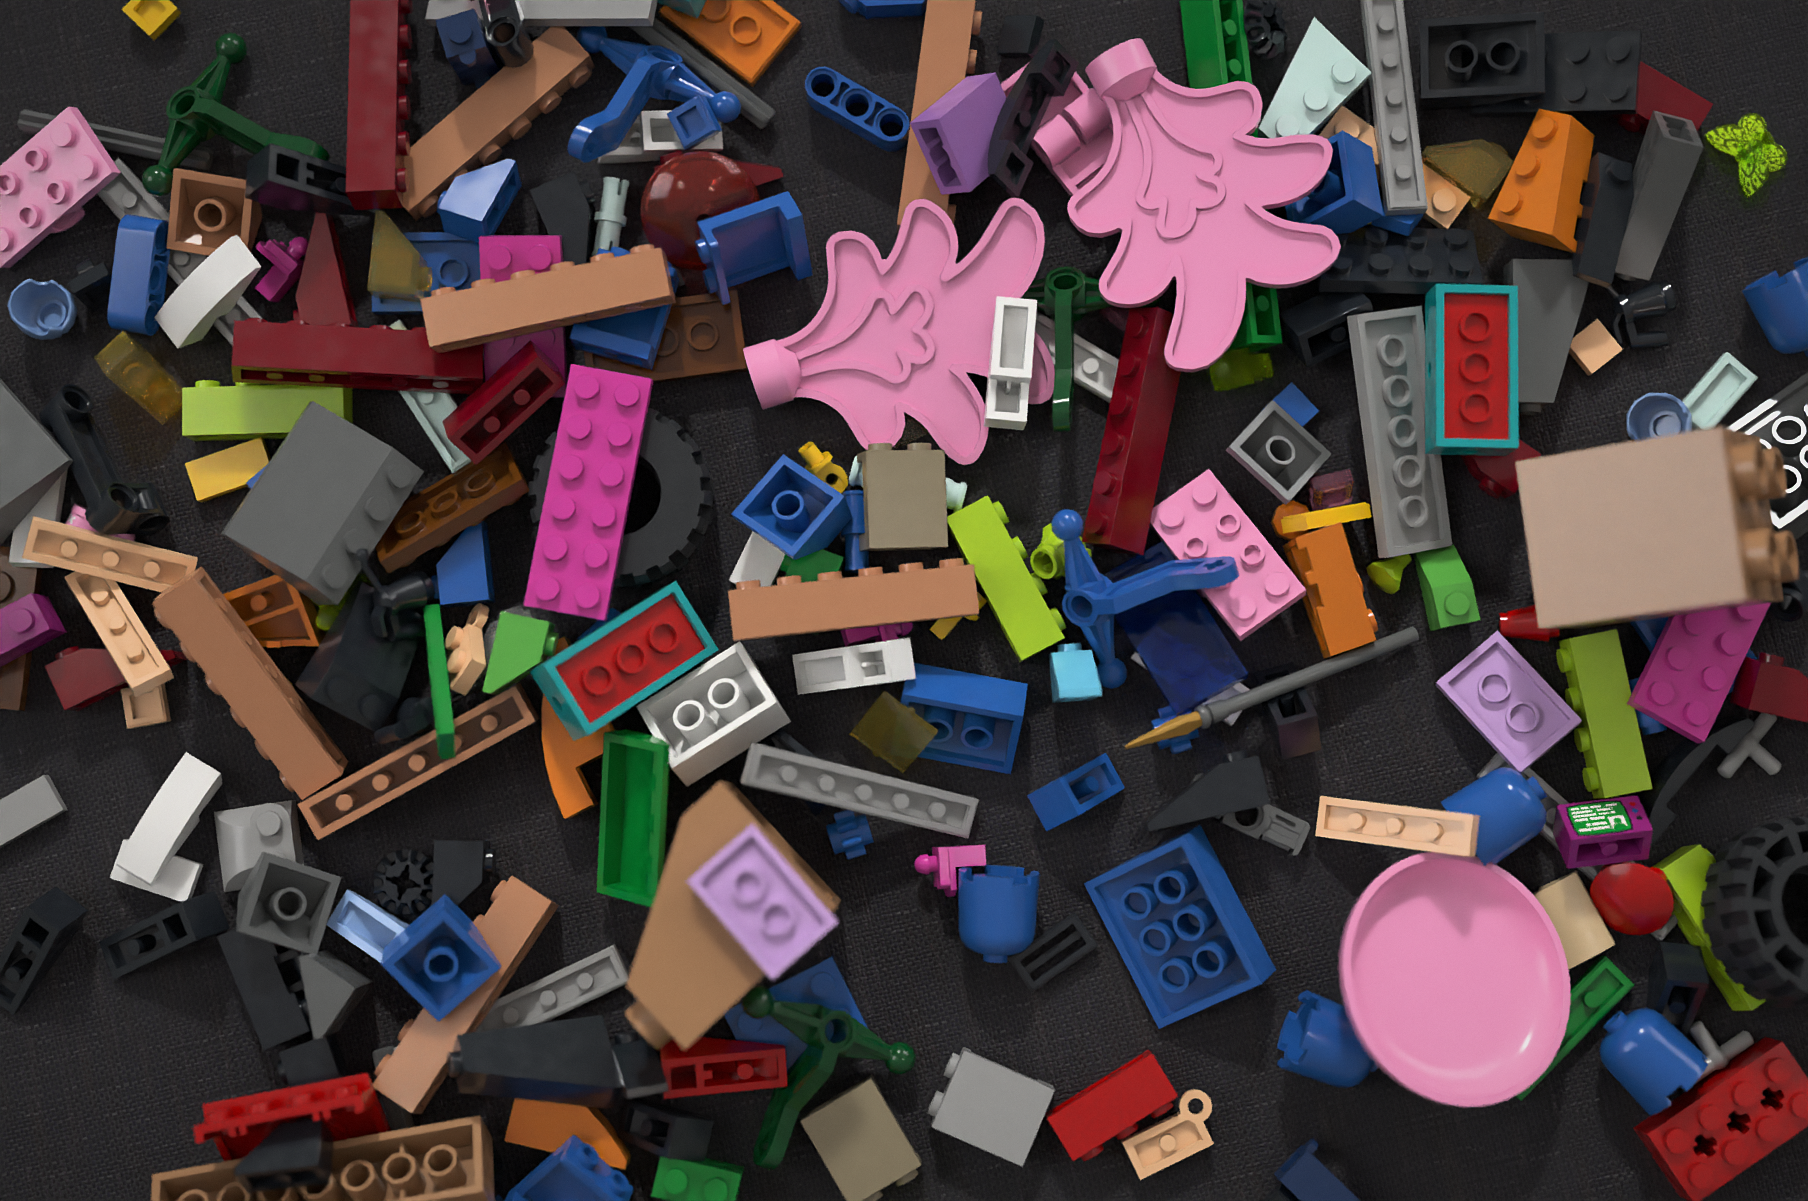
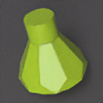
[1367,554,1412,594]

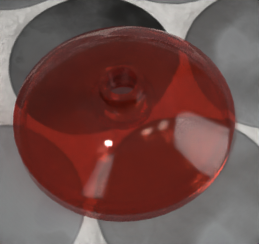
[640,151,760,270]

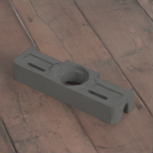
[1190,773,1310,856]

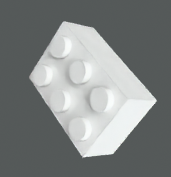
[636,641,791,787]

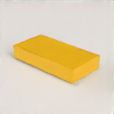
[185,437,271,502]
[1281,502,1372,533]

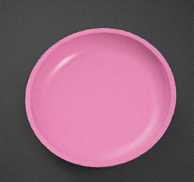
[1339,852,1570,1106]

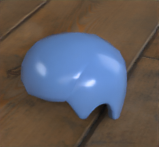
[7,279,77,340]
[1626,393,1692,441]

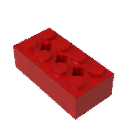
[1633,1037,1808,1201]

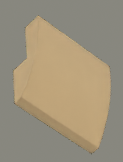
[1532,871,1615,970]

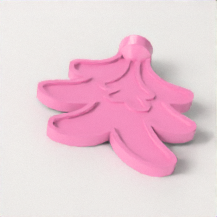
[1067,38,1341,373]
[743,198,1055,465]

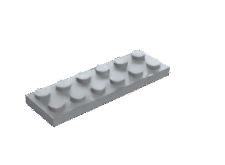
[1347,306,1452,558]

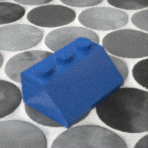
[892,663,1028,774]

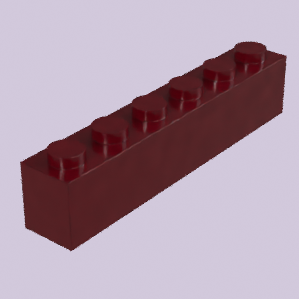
[346,0,413,210]
[1082,307,1181,555]
[232,318,483,394]

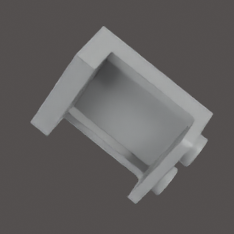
[927,1047,1055,1167]

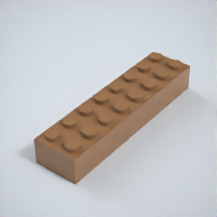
[151,1115,495,1201]

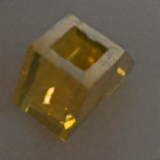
[94,330,183,425]

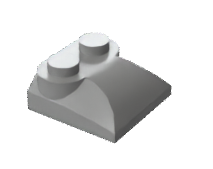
[214,800,304,892]

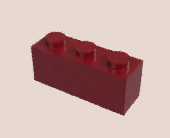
[1611,61,1713,135]
[442,340,566,465]

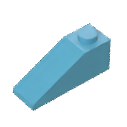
[1049,643,1102,703]

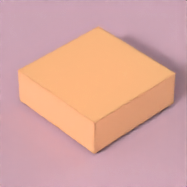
[1569,319,1623,376]
[121,683,171,729]

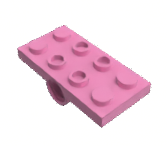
[1001,62,1113,197]
[0,106,121,268]
[1150,469,1307,641]

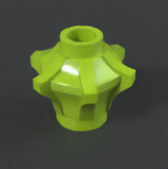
[1030,523,1092,580]

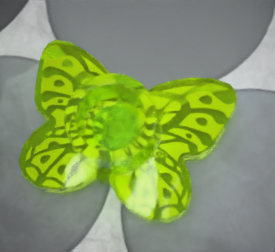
[1705,113,1788,197]

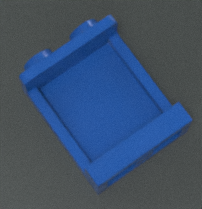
[695,191,813,305]
[570,247,679,370]
[505,1135,634,1201]

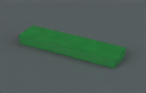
[423,604,455,759]
[1515,955,1635,1101]

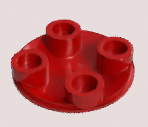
[1590,862,1674,935]

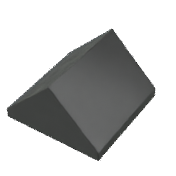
[1226,400,1332,505]
[236,852,341,955]
[299,950,373,1039]

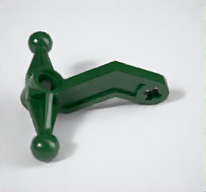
[142,33,330,197]
[1021,267,1162,432]
[741,986,916,1170]

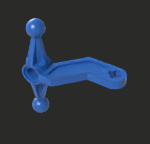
[568,26,741,163]
[1051,509,1239,689]

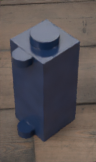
[435,8,500,89]
[1274,1138,1360,1201]

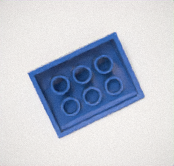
[1084,825,1276,1029]

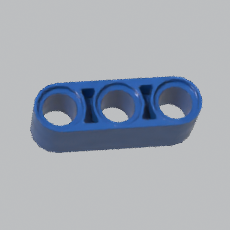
[805,67,909,152]
[107,214,170,336]

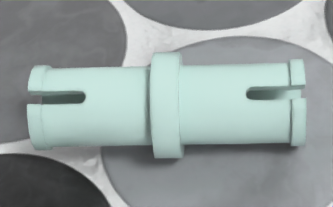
[592,177,629,256]

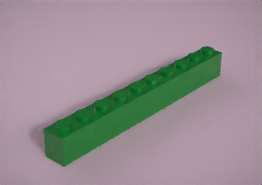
[1180,0,1282,353]

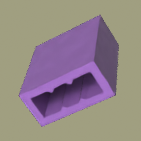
[910,72,1007,195]

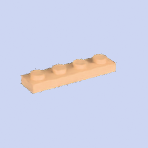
[1319,105,1471,229]
[22,516,197,592]
[65,571,174,697]
[1315,796,1479,857]

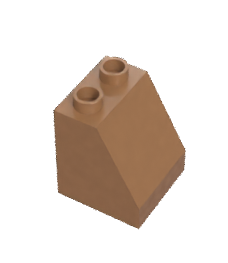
[625,781,841,1050]

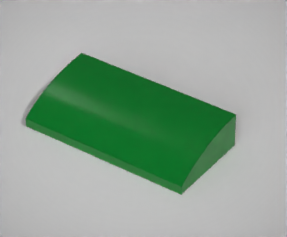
[597,729,670,908]

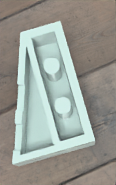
[1258,17,1371,138]

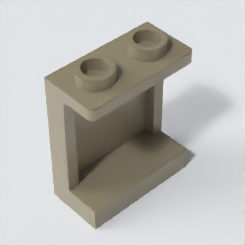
[857,443,948,551]
[800,1074,922,1201]

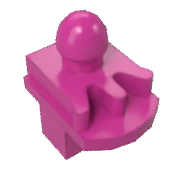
[255,237,308,302]
[840,622,913,647]
[914,845,986,897]

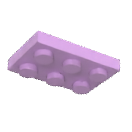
[1435,630,1582,774]
[687,823,838,980]

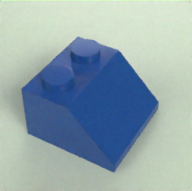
[1285,131,1383,234]
[732,454,852,560]
[381,894,501,1022]

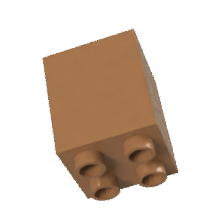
[1516,426,1799,629]

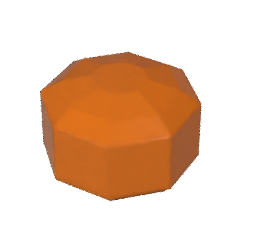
[1271,500,1309,541]

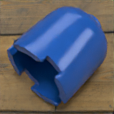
[1742,257,1808,357]
[1441,768,1547,866]
[958,865,1040,963]
[1277,990,1378,1088]
[1599,1008,1708,1115]

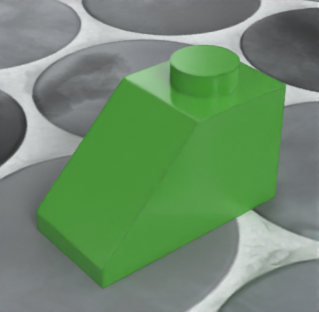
[1413,545,1480,631]
[482,611,559,695]

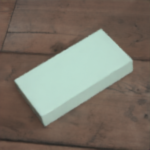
[1682,352,1758,431]

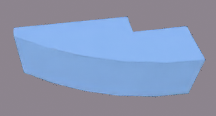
[326,890,410,963]

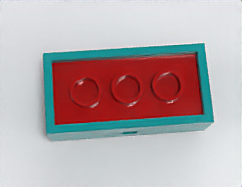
[1425,284,1519,456]
[530,581,719,741]

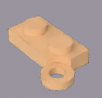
[444,603,489,695]
[1121,1089,1214,1180]

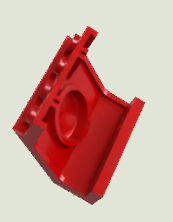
[193,1073,392,1161]

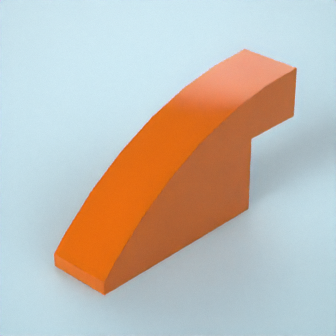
[542,637,615,819]
[505,1099,631,1169]

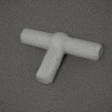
[1717,712,1781,778]
[1689,1020,1754,1086]

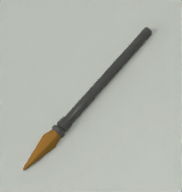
[1125,626,1419,749]

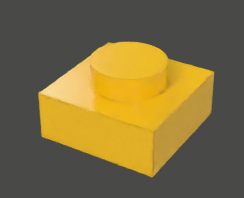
[122,0,182,41]

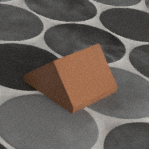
[167,168,262,256]

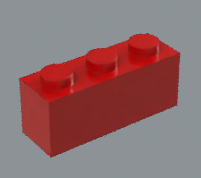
[1045,1049,1178,1161]

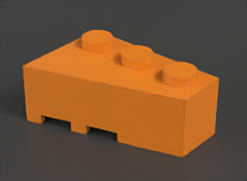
[1488,109,1594,253]
[1283,522,1378,659]
[223,575,325,648]

